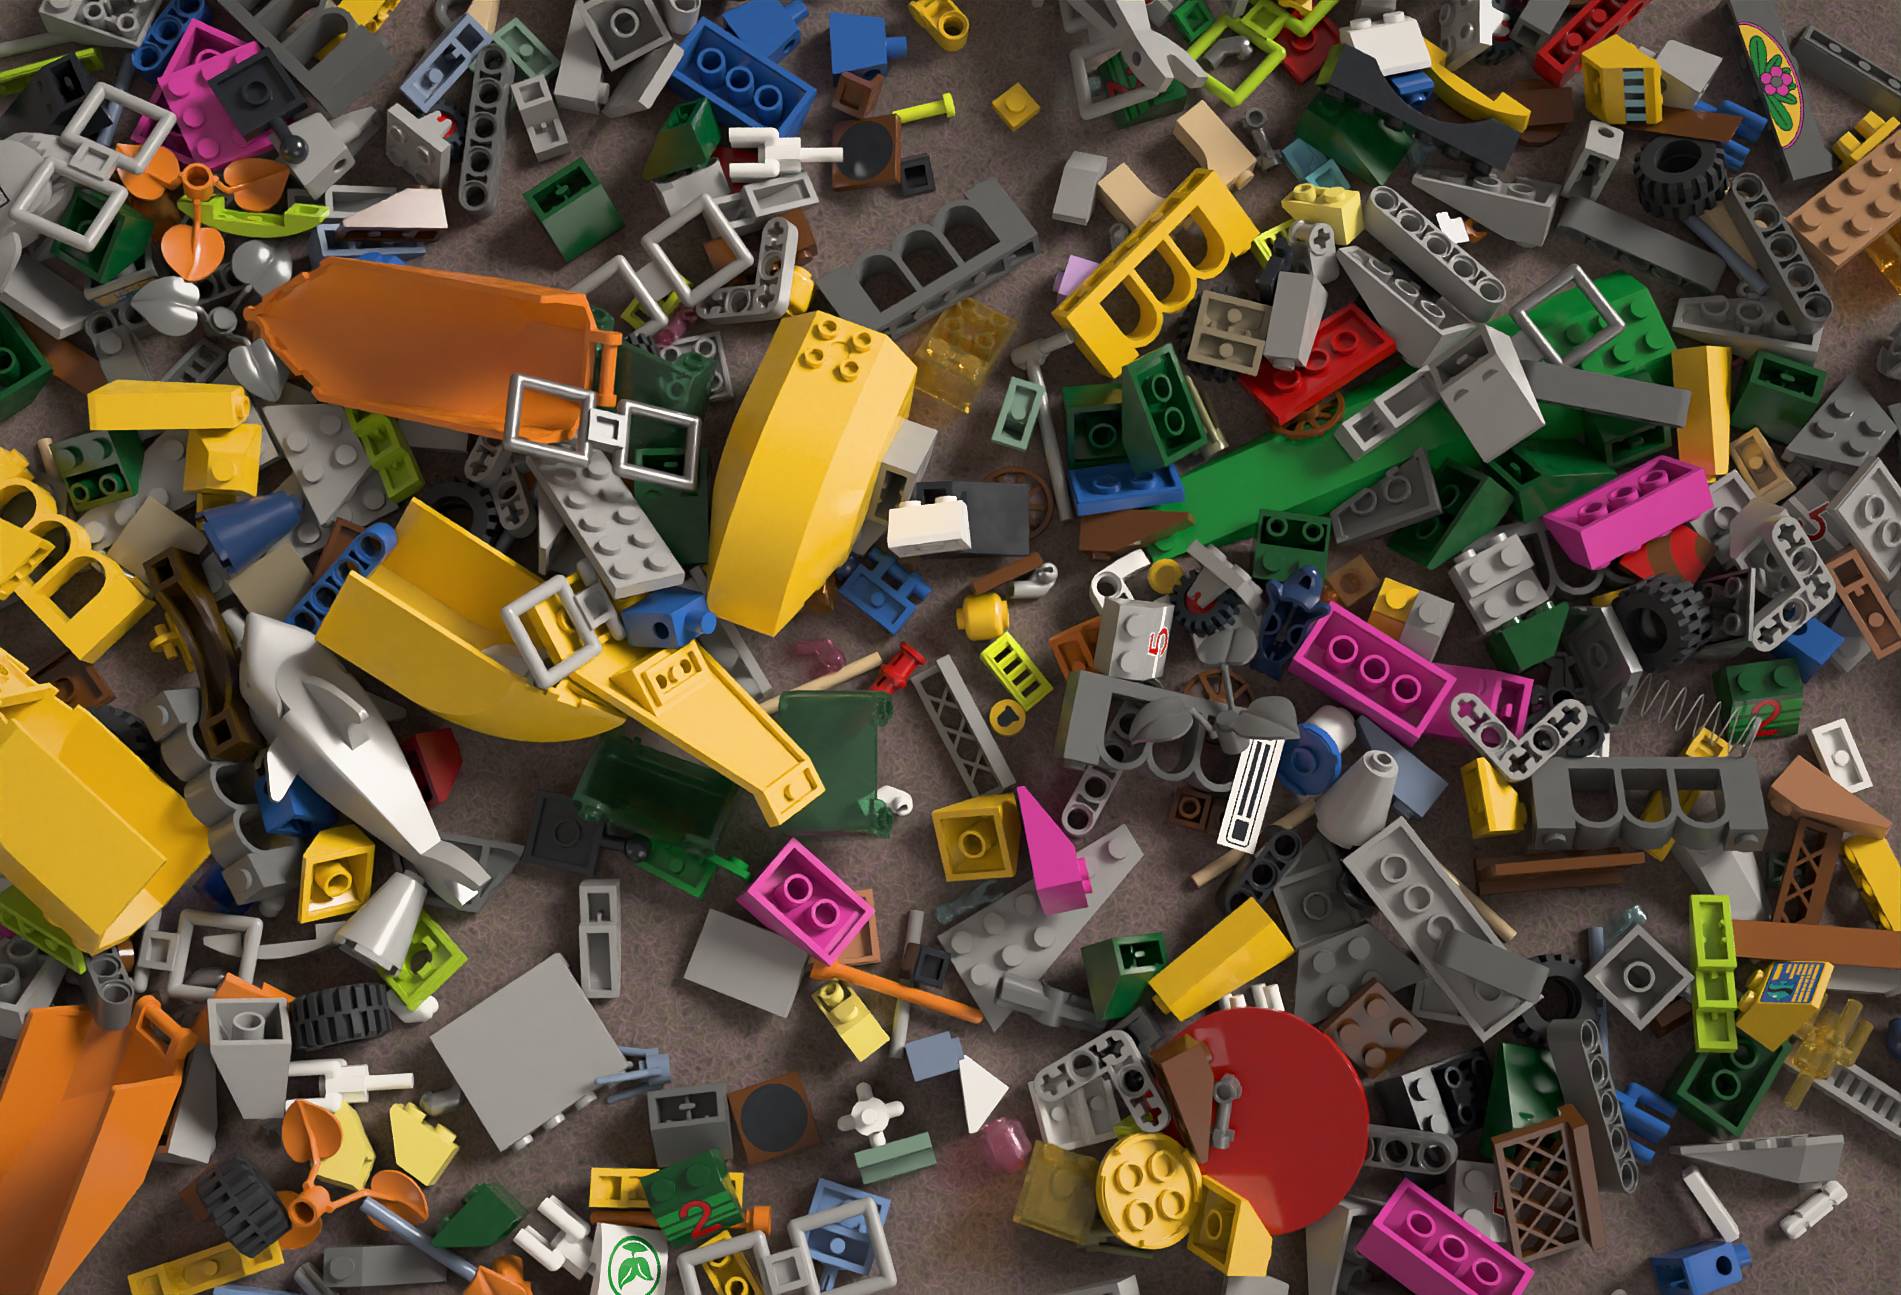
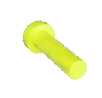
[892,93,955,124]

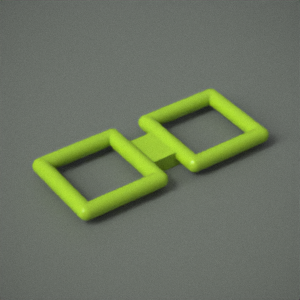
[1186,0,1340,108]

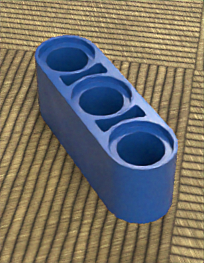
[131,0,213,84]

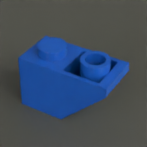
[1384,69,1434,113]

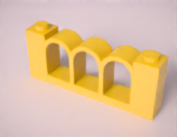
[1051,168,1260,379]
[0,447,157,664]

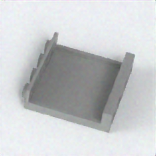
[430,953,634,1153]

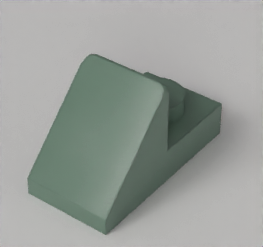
[991,377,1046,452]

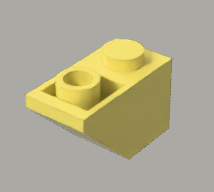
[1281,183,1365,246]
[811,978,890,1062]
[310,1101,377,1191]
[389,1102,461,1186]

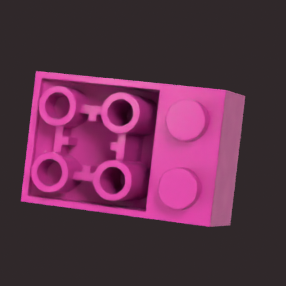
[1421,663,1534,748]

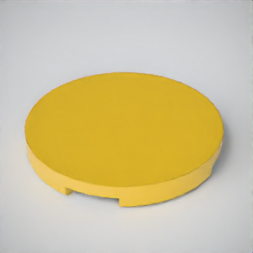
[1096,1132,1203,1249]

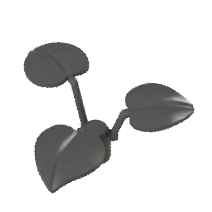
[130,240,292,402]
[1129,627,1300,755]

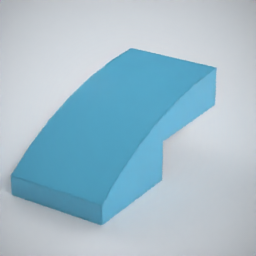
[1280,138,1351,190]

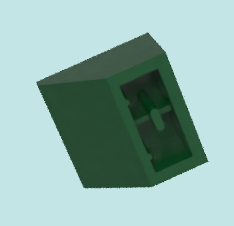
[641,96,723,181]
[522,157,626,264]
[1730,350,1827,447]
[1582,369,1672,469]
[48,429,145,512]
[1248,508,1332,590]
[1484,601,1569,676]
[1080,932,1169,1022]
[430,1182,530,1248]

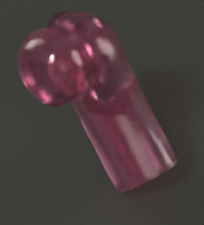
[797,638,846,673]

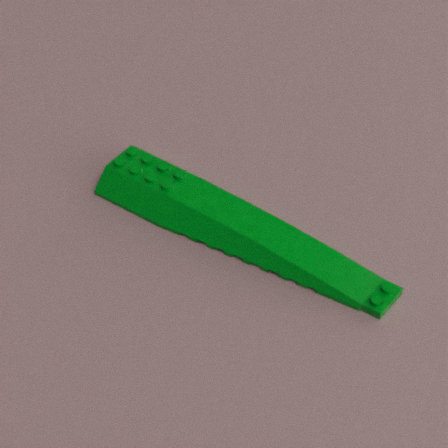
[1132,269,1677,564]

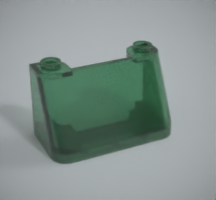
[589,304,718,449]
[778,690,893,842]
[572,725,745,861]

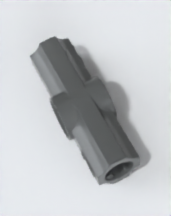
[993,971,1108,1035]

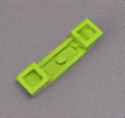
[177,194,330,238]

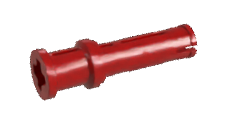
[836,641,927,741]

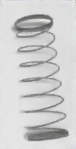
[1630,673,1762,757]

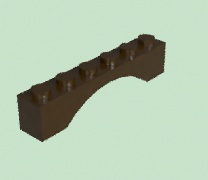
[142,546,267,763]

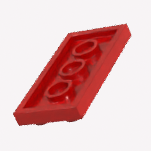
[1237,301,1396,426]

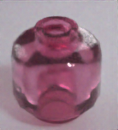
[976,1115,1032,1175]

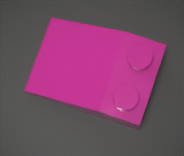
[1017,786,1093,916]
[736,837,875,967]

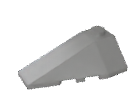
[1412,166,1562,248]
[1335,245,1475,369]
[1672,292,1824,367]
[1730,497,1841,623]
[1670,808,1772,965]

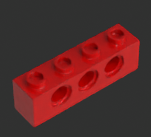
[1533,0,1652,88]

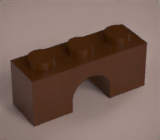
[703,206,818,288]

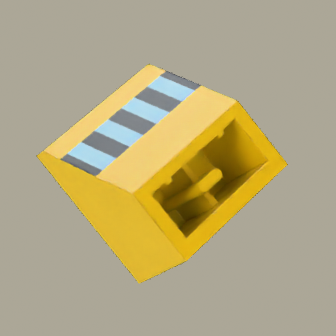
[1581,34,1663,124]

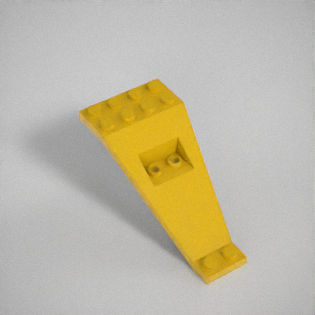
[526,569,825,827]

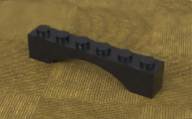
[1315,43,1521,176]

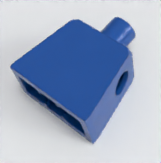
[722,0,809,64]
[829,13,907,88]
[621,586,716,648]
[1764,606,1845,685]
[254,774,338,839]
[1649,1241,1751,1295]

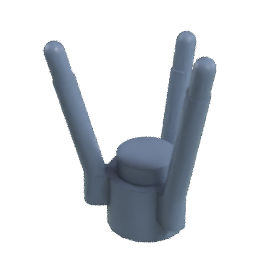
[594,1046,671,1104]

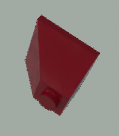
[399,728,463,812]

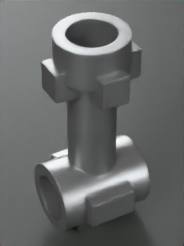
[1239,107,1282,174]
[1209,1073,1242,1149]

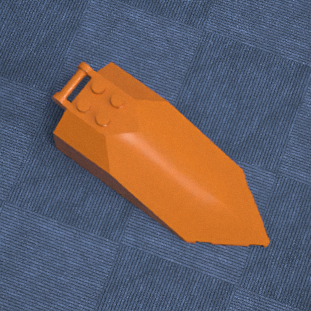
[243,256,622,444]
[0,995,198,1295]

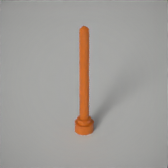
[809,959,983,1024]
[590,1206,771,1237]

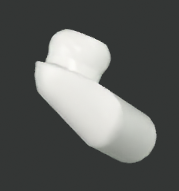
[857,786,913,816]
[386,989,438,1023]

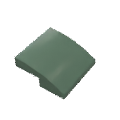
[466,17,561,116]
[854,1132,937,1185]

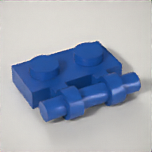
[838,546,932,637]

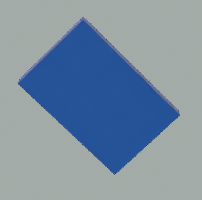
[1066,462,1185,516]

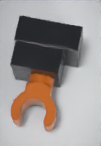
[1429,212,1487,248]

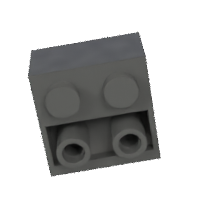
[647,1083,734,1168]

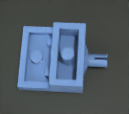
[804,1177,891,1291]

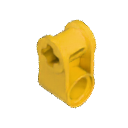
[907,0,969,52]

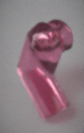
[658,304,698,346]

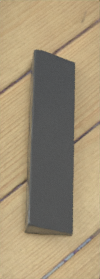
[1791,24,1901,125]

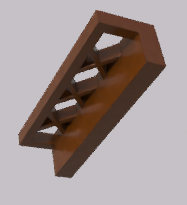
[1769,817,1844,962]

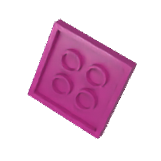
[157,40,295,173]

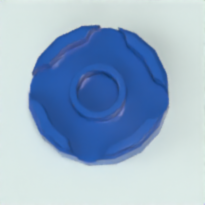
[1276,723,1341,796]

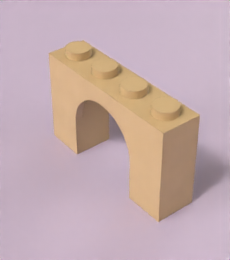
[1096,100,1257,255]

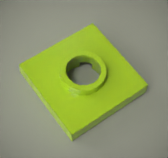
[375,908,468,1012]

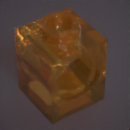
[1321,554,1382,610]

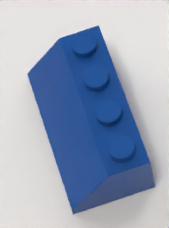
[665,16,817,138]

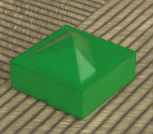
[1169,0,1216,43]

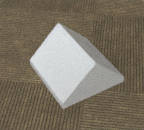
[958,1055,1009,1133]

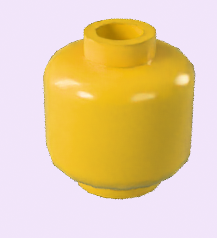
[768,265,817,318]
[956,593,1009,641]

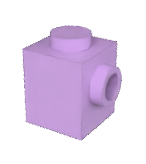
[1052,255,1100,305]

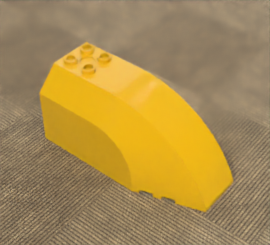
[706,310,917,638]
[314,497,629,742]
[0,648,211,956]

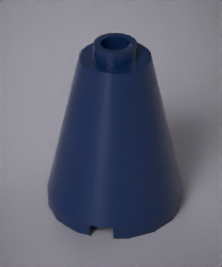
[194,491,304,579]

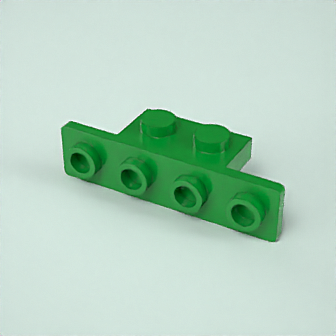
[619,805,753,900]

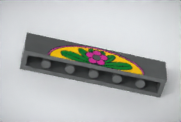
[1716,0,1833,193]

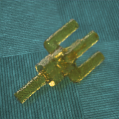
[1783,992,1874,1110]

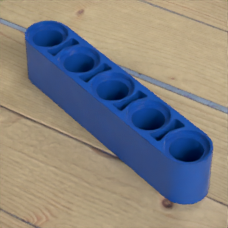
[283,522,398,635]

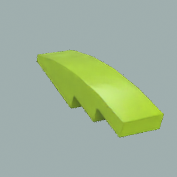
[343,406,426,504]
[1689,895,1738,1053]

